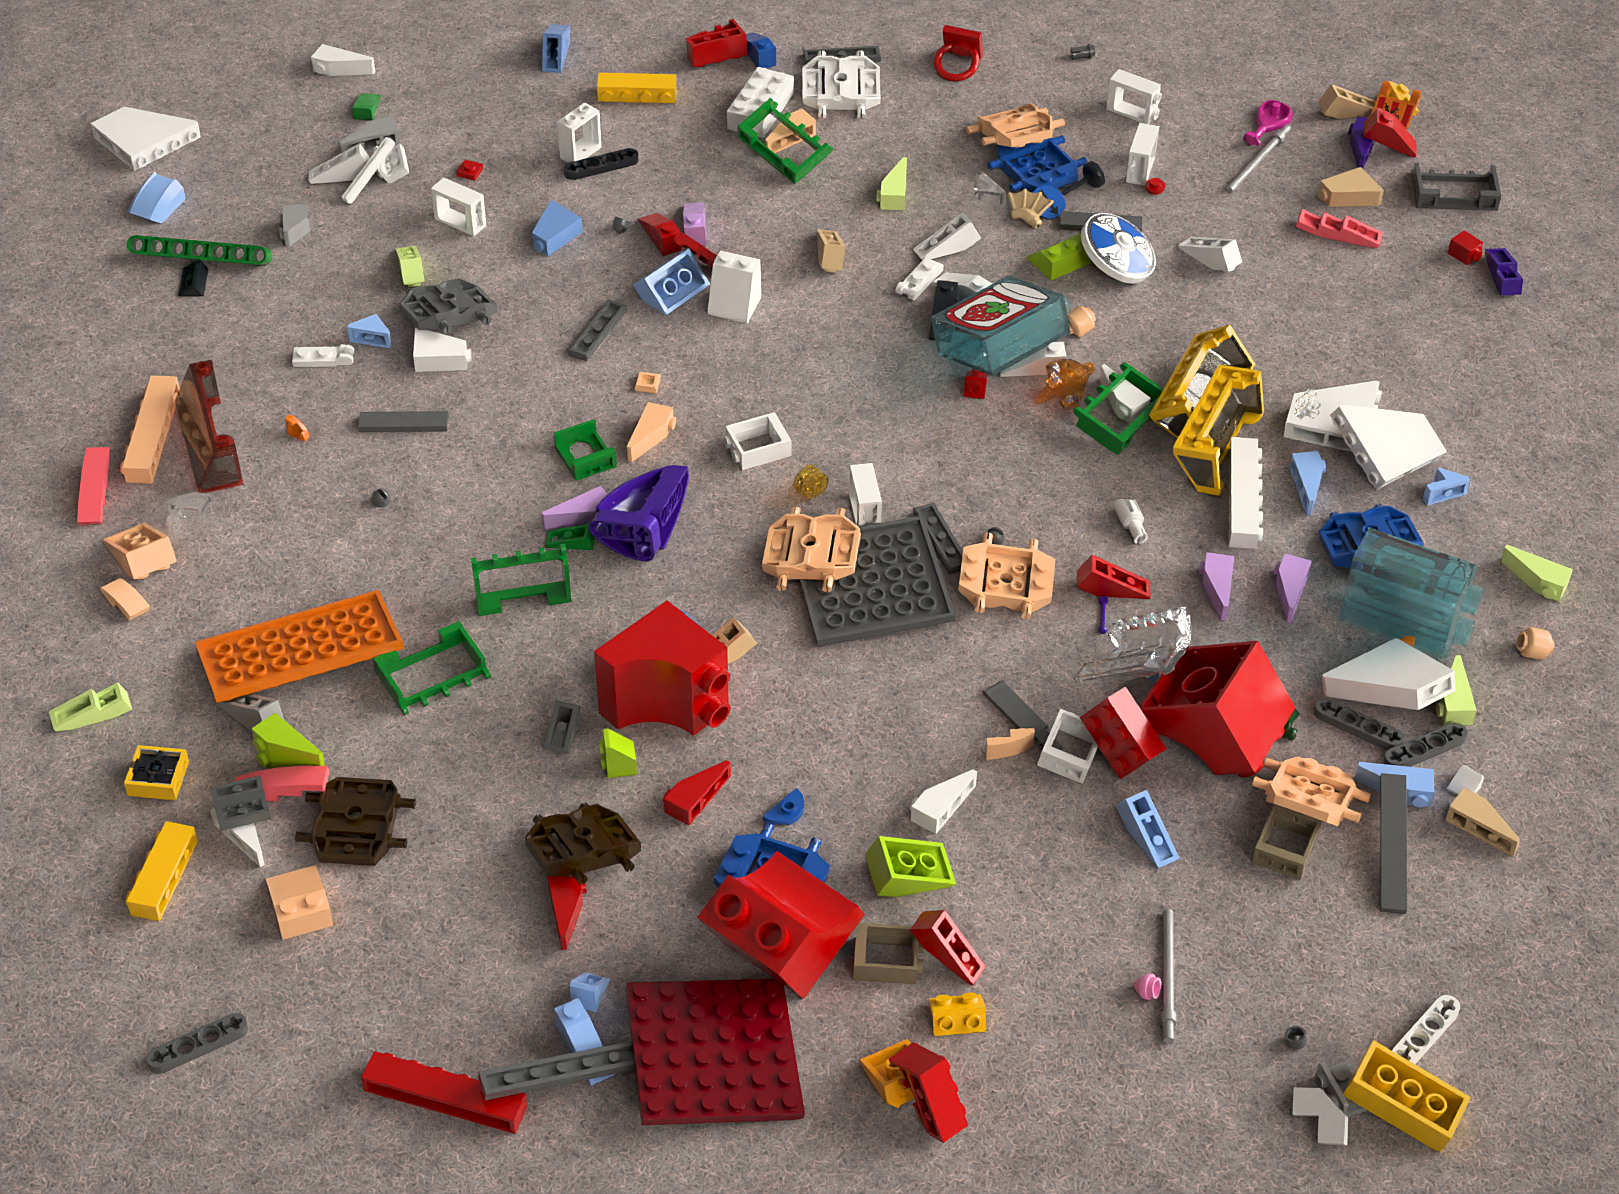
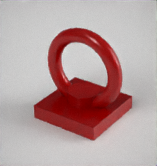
[933,25,983,82]

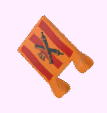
[1371,81,1421,130]

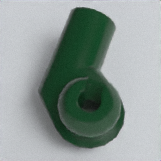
[1282,709,1299,741]

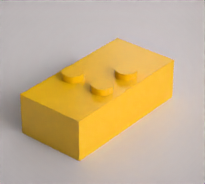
[1343,1040,1471,1152]

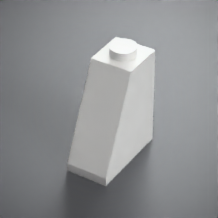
[413,328,471,372]

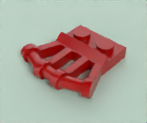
[674,233,718,268]

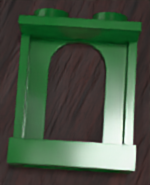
[554,419,617,481]

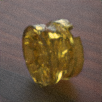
[793,464,829,500]

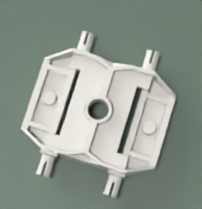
[802,50,880,118]

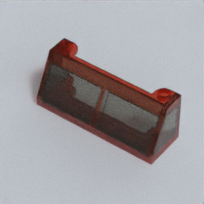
[175,359,244,495]

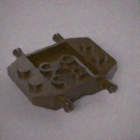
[295,777,416,866]
[525,802,641,885]

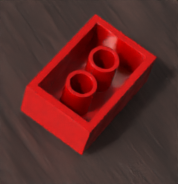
[1079,687,1167,779]

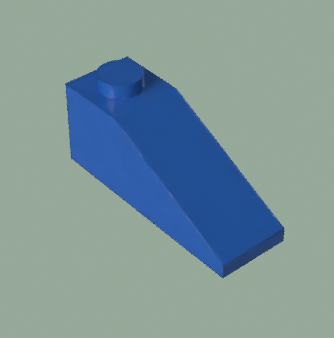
[746,32,776,68]

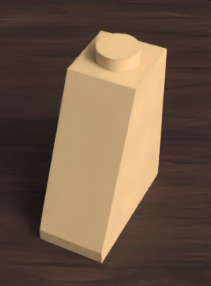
[1318,167,1384,207]

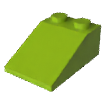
[252,712,328,782]
[865,836,956,897]

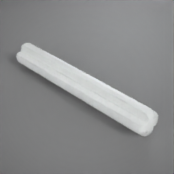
[342,137,395,204]

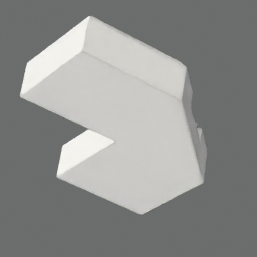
[1292,1087,1348,1145]

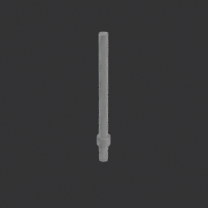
[1226,124,1291,193]
[1161,909,1177,1044]

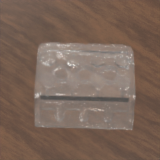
[1073,606,1192,685]

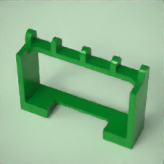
[737,98,833,184]
[1073,362,1163,455]
[471,544,572,616]
[373,621,491,715]

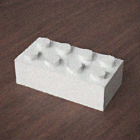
[727,67,794,138]

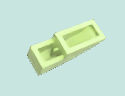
[49,682,132,731]

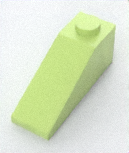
[877,157,907,210]
[395,245,425,287]
[1501,544,1573,601]
[1436,655,1476,726]

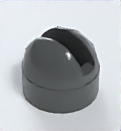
[613,216,630,233]
[372,488,391,507]
[987,527,1004,545]
[1285,1026,1307,1050]

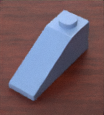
[1289,451,1326,515]
[1355,762,1434,807]
[1115,790,1180,869]
[554,998,615,1086]

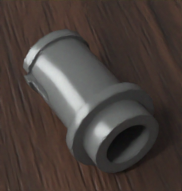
[1070,43,1095,60]

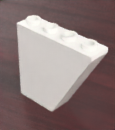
[91,107,201,171]
[1283,381,1382,452]
[1330,405,1447,490]
[1322,638,1456,710]

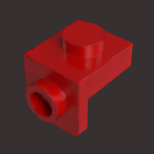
[963,368,989,399]

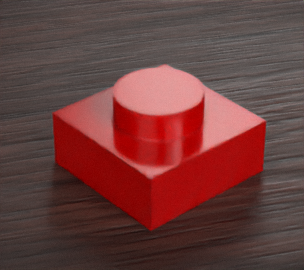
[456,160,483,181]

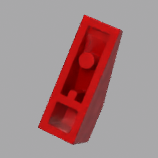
[1364,108,1417,157]
[638,213,682,256]
[1077,555,1150,599]
[663,760,731,825]
[547,876,587,950]
[910,910,986,985]

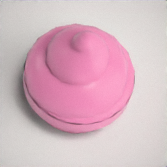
[1133,974,1161,1000]

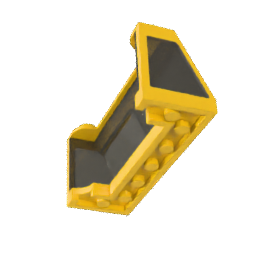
[1149,324,1255,443]
[1173,365,1264,496]

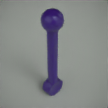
[1098,596,1108,634]

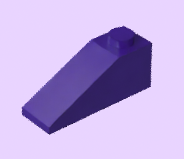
[1348,116,1375,169]

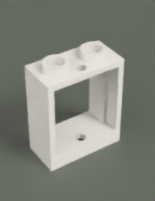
[1106,69,1162,124]
[557,103,601,163]
[1126,123,1159,186]
[431,178,486,236]
[723,412,792,470]
[849,463,882,527]
[1037,709,1098,784]

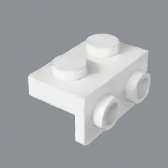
[373,143,409,183]

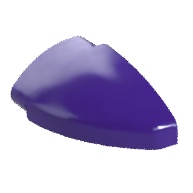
[589,465,689,562]

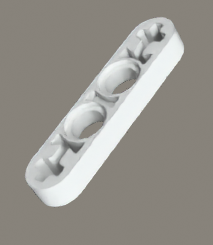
[1392,995,1460,1064]

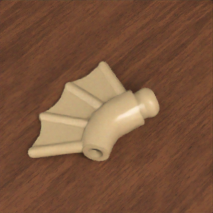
[1008,189,1054,229]

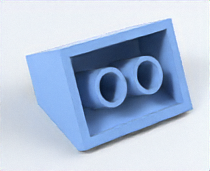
[633,249,710,315]

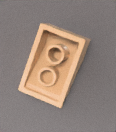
[102,522,177,579]
[266,865,333,940]

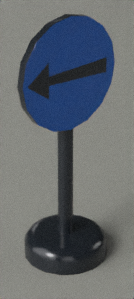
[1033,161,1105,219]

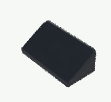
[178,260,209,297]

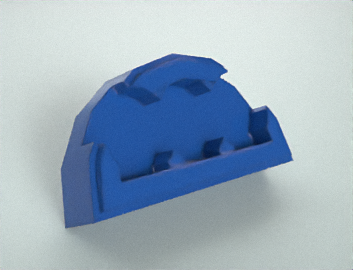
[763,788,805,826]

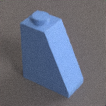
[542,24,570,73]
[532,200,583,256]

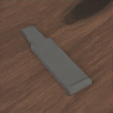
[983,680,1063,750]

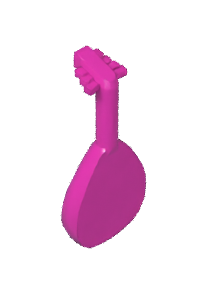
[1243,100,1293,146]

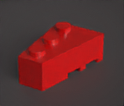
[686,19,748,67]
[888,1042,969,1143]

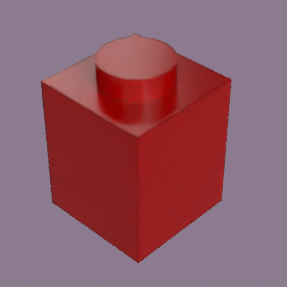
[1448,230,1484,266]

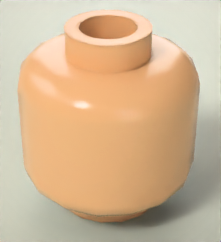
[1063,306,1096,337]
[1516,627,1554,660]

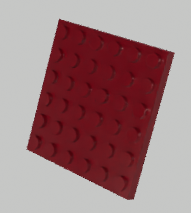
[625,979,805,1126]

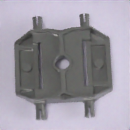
[400,278,497,334]

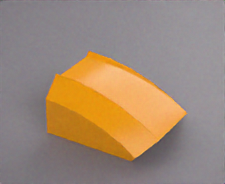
[859,1039,915,1108]

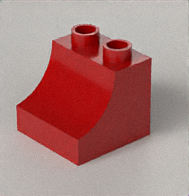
[594,600,731,736]
[1139,641,1295,778]
[697,851,865,999]

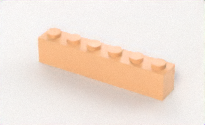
[120,376,180,484]

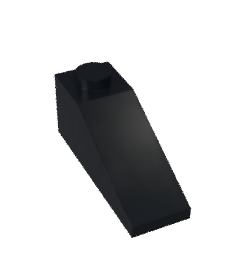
[929,280,958,342]

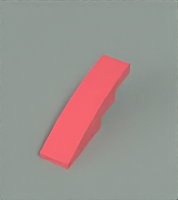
[1295,209,1383,248]
[77,447,110,525]
[234,766,329,802]

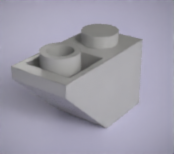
[279,204,310,247]

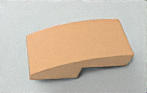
[100,578,150,621]
[985,728,1035,760]

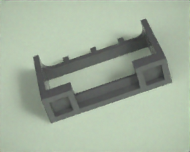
[1411,163,1501,211]

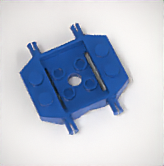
[987,135,1087,193]
[1319,504,1424,576]
[714,823,830,888]

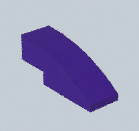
[1485,248,1523,295]

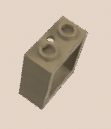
[1252,805,1322,880]
[853,923,924,984]

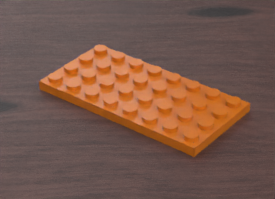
[195,590,404,703]

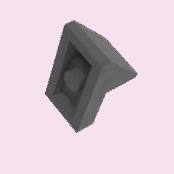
[544,700,580,754]

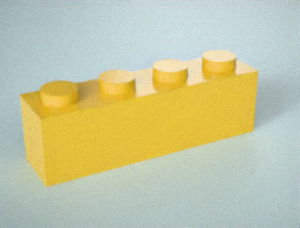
[597,73,677,103]
[125,821,198,921]

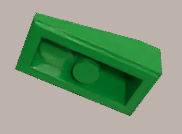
[352,93,381,120]
[545,524,595,550]

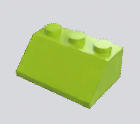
[1027,233,1093,281]

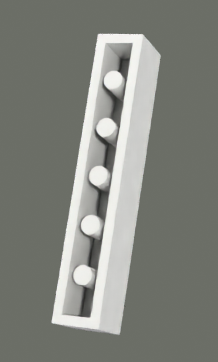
[1229,437,1263,549]

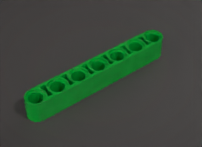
[126,235,272,265]

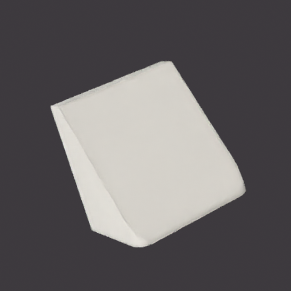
[1447,765,1484,796]

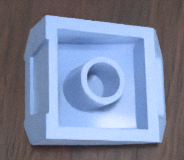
[127,172,185,223]

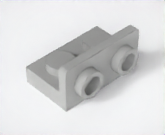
[1315,1061,1368,1117]

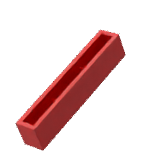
[361,1051,528,1134]

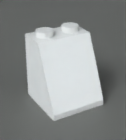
[707,251,761,323]

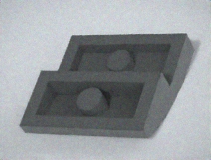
[210,776,271,831]

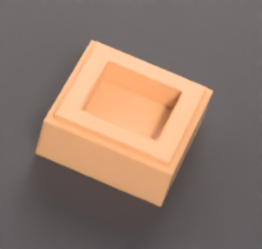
[635,372,660,393]

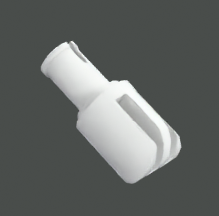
[1114,499,1148,544]

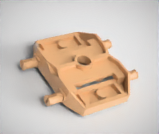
[966,103,1065,148]
[762,507,861,592]
[958,532,1055,620]
[1252,757,1372,827]

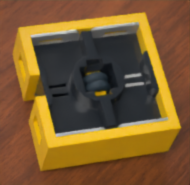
[124,745,189,801]

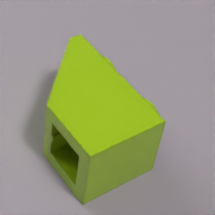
[599,728,637,778]

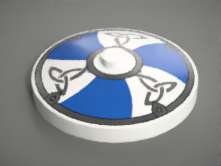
[1081,213,1156,284]

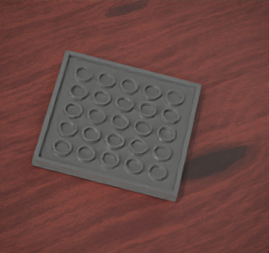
[799,516,955,647]

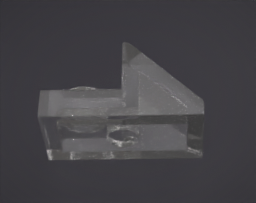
[974,171,1006,208]

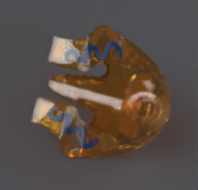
[1035,359,1095,410]

